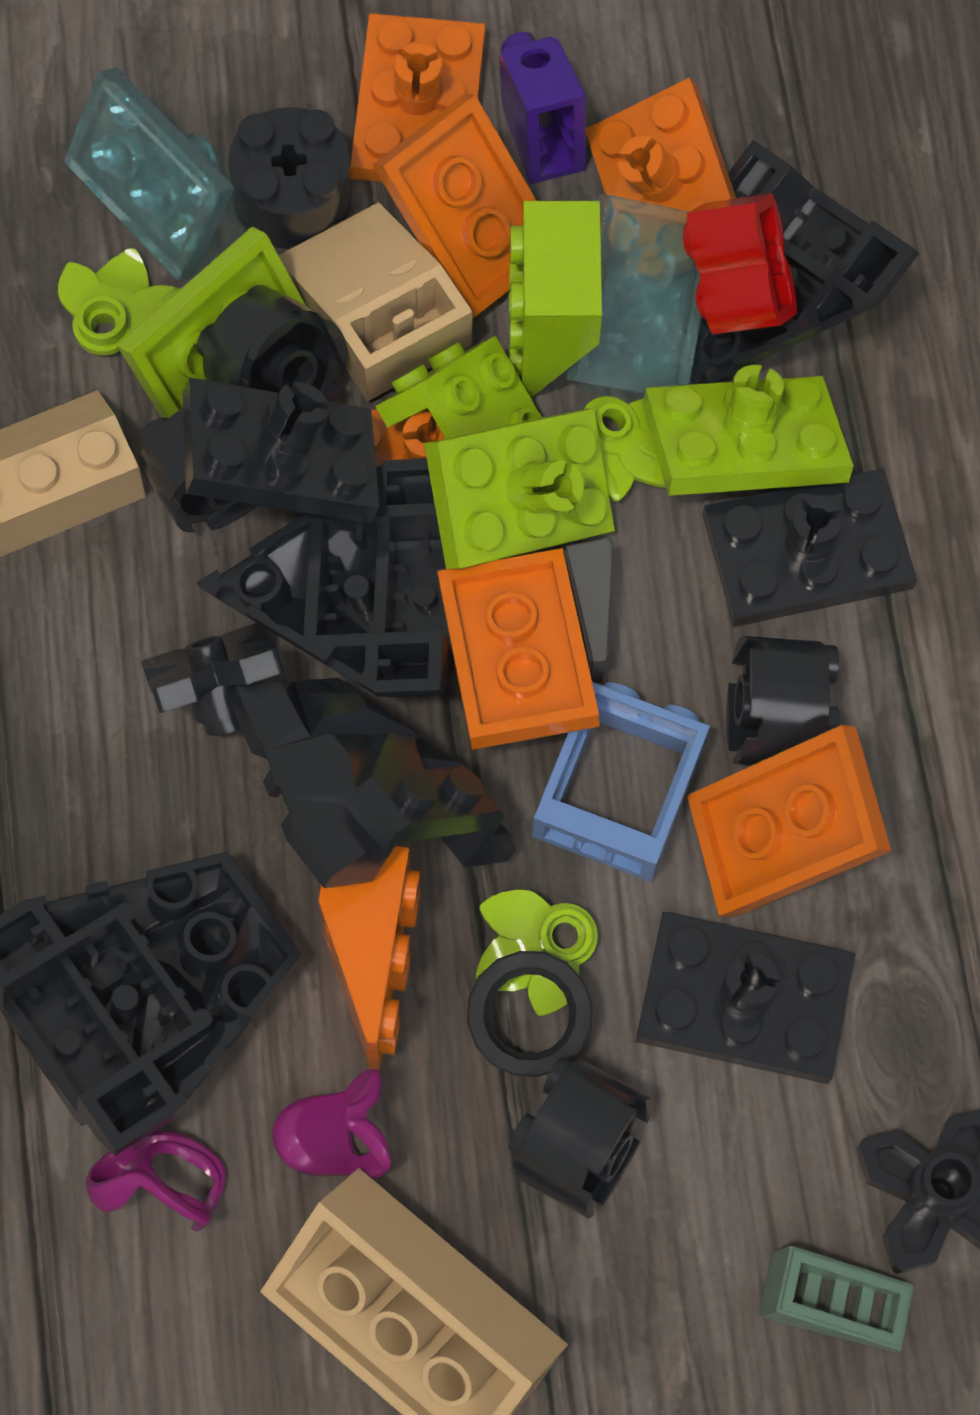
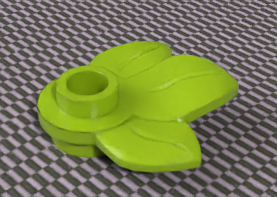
[58,248,176,356]
[584,396,666,502]
[475,890,597,1016]

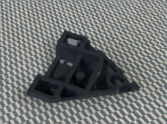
[683,140,920,385]
[196,458,455,697]

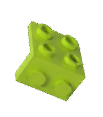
[375,335,542,438]

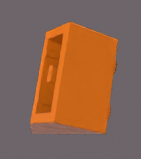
[318,846,421,1070]

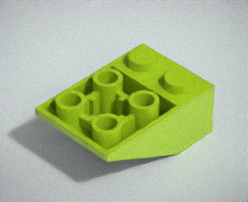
[509,201,602,398]

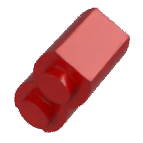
[682,193,797,334]

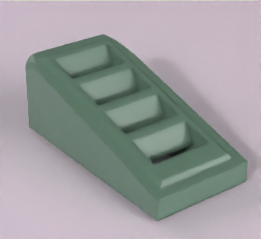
[759,1245,914,1352]

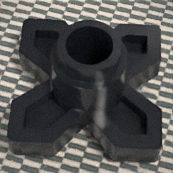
[141,623,284,736]
[857,1110,980,1274]

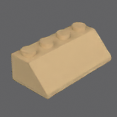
[0,390,146,557]
[260,1168,568,1415]

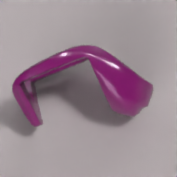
[271,1069,391,1179]
[86,1131,227,1232]

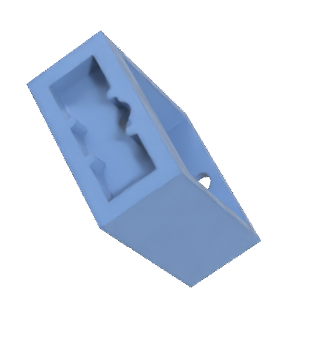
[532,682,710,882]

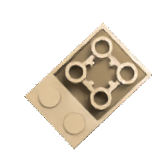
[278,202,473,402]

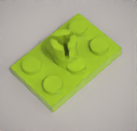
[116,227,306,418]
[642,365,853,496]
[424,408,615,569]

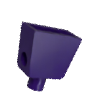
[499,32,586,185]

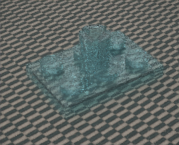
[64,67,235,281]
[566,195,701,393]

